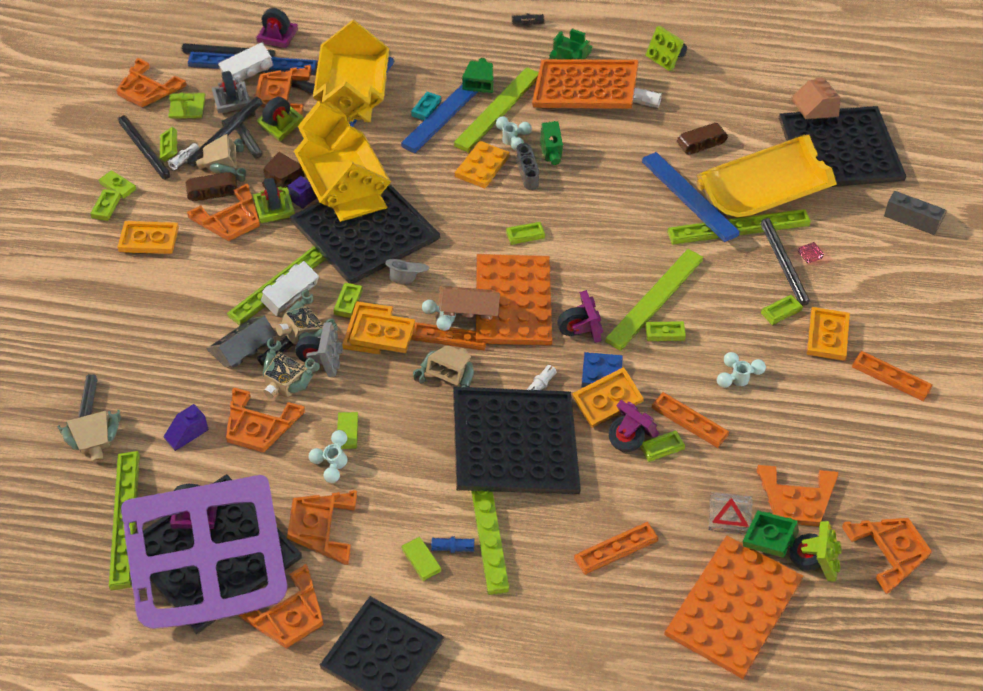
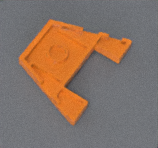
[116,58,187,107]
[255,65,312,115]
[187,184,260,241]
[226,387,305,453]
[757,465,838,527]
[287,490,357,565]
[842,518,932,594]
[237,564,324,649]

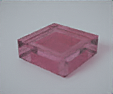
[798,242,824,264]

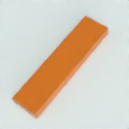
[410,322,486,351]
[852,351,933,402]
[651,392,730,448]
[574,521,659,575]

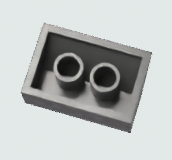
[884,190,947,235]
[206,315,277,368]

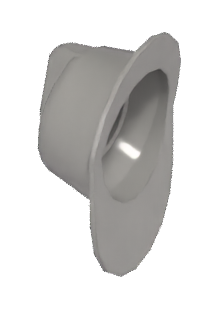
[385,259,429,284]

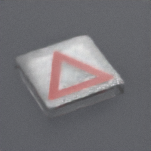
[708,492,752,535]

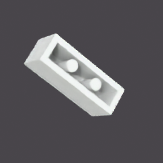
[218,43,273,82]
[261,261,319,316]

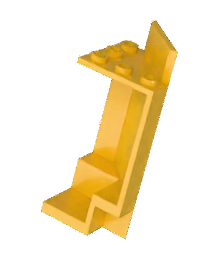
[313,19,389,122]
[294,101,391,222]

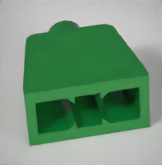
[462,58,494,93]
[540,121,563,165]

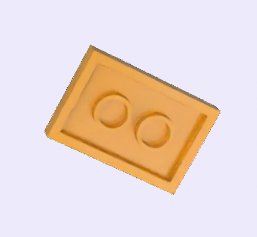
[455,141,510,189]
[117,221,179,254]
[342,301,393,355]
[806,307,850,361]
[350,310,415,353]
[572,367,644,428]

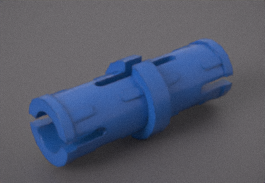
[431,536,474,553]

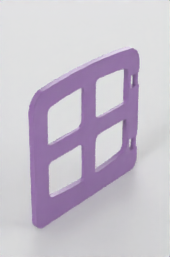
[121,475,287,629]

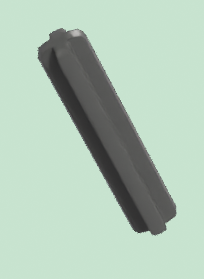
[236,123,262,158]
[78,374,98,418]

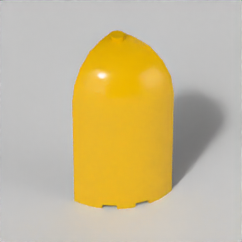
[696,135,837,217]

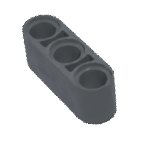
[516,143,539,190]

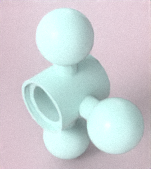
[496,117,532,151]
[422,300,456,331]
[717,352,766,388]
[309,430,348,483]

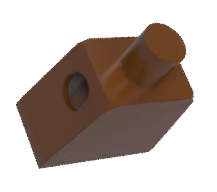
[262,152,305,188]

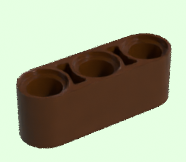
[677,123,728,155]
[185,172,238,201]

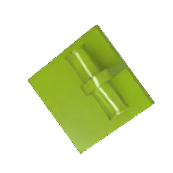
[169,92,206,119]

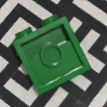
[743,510,799,558]

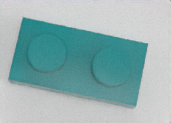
[411,91,442,120]

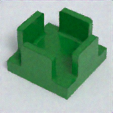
[549,29,592,60]

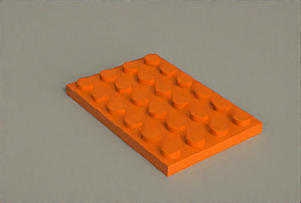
[532,59,639,109]
[476,254,552,345]
[664,535,803,679]

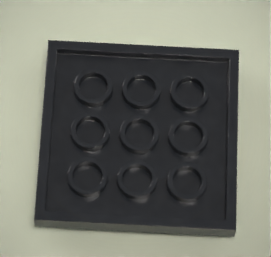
[320,596,444,691]

